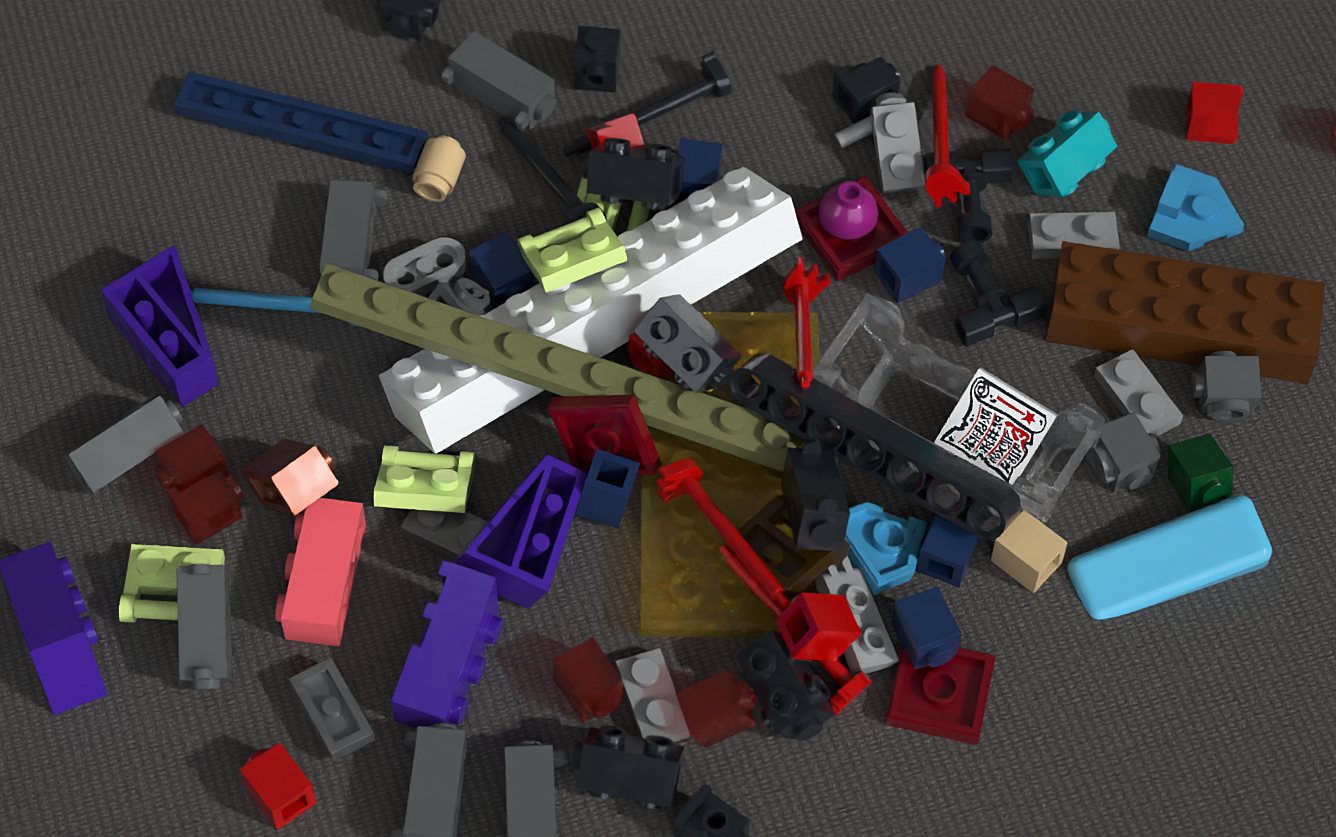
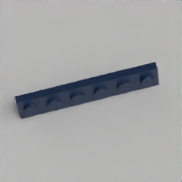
[174,71,428,174]

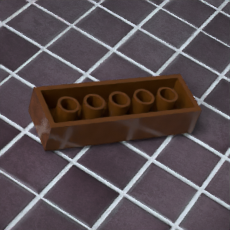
[1046,241,1325,384]

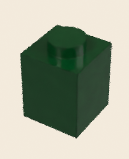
[1168,433,1234,512]

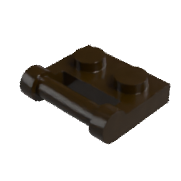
[725,495,850,600]

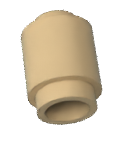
[413,136,466,202]

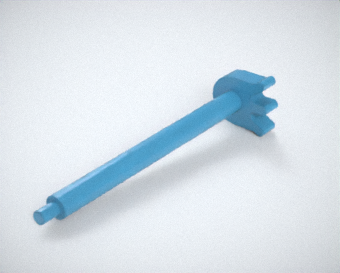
[190,287,361,327]

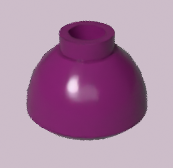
[818,181,878,239]

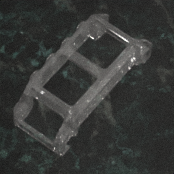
[813,293,1105,522]

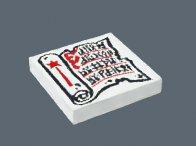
[933,368,1058,489]

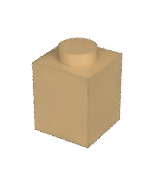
[991,510,1068,594]

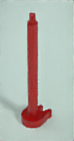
[925,64,970,207]
[784,257,830,388]
[656,458,790,607]
[719,544,873,716]

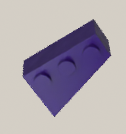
[100,244,219,408]
[452,454,588,609]
[0,542,108,715]
[391,560,504,728]

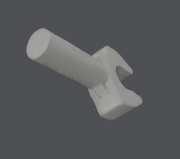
[834,93,906,148]

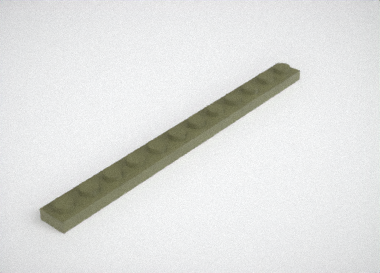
[310,263,838,472]

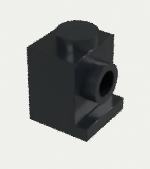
[832,56,901,124]
[674,783,750,837]

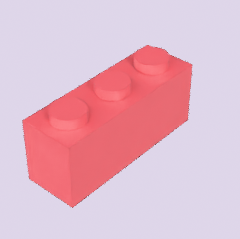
[275,498,366,647]

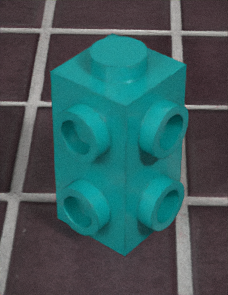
[1017,109,1118,198]

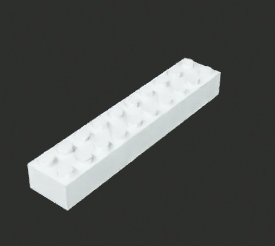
[379,166,802,454]

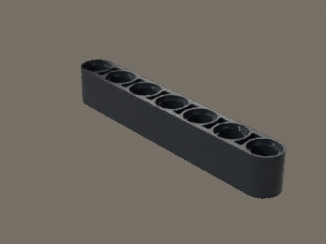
[728,353,1021,540]

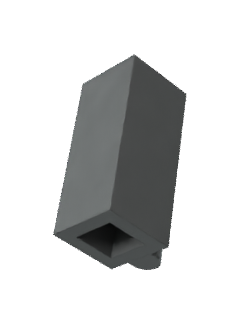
[441,31,556,132]
[320,180,388,281]
[60,395,185,493]
[177,564,232,691]
[391,723,468,837]
[505,741,568,837]

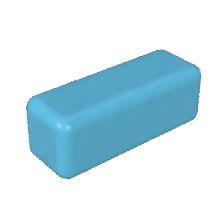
[1067,495,1272,619]

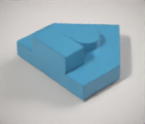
[1147,164,1244,251]
[844,501,927,595]

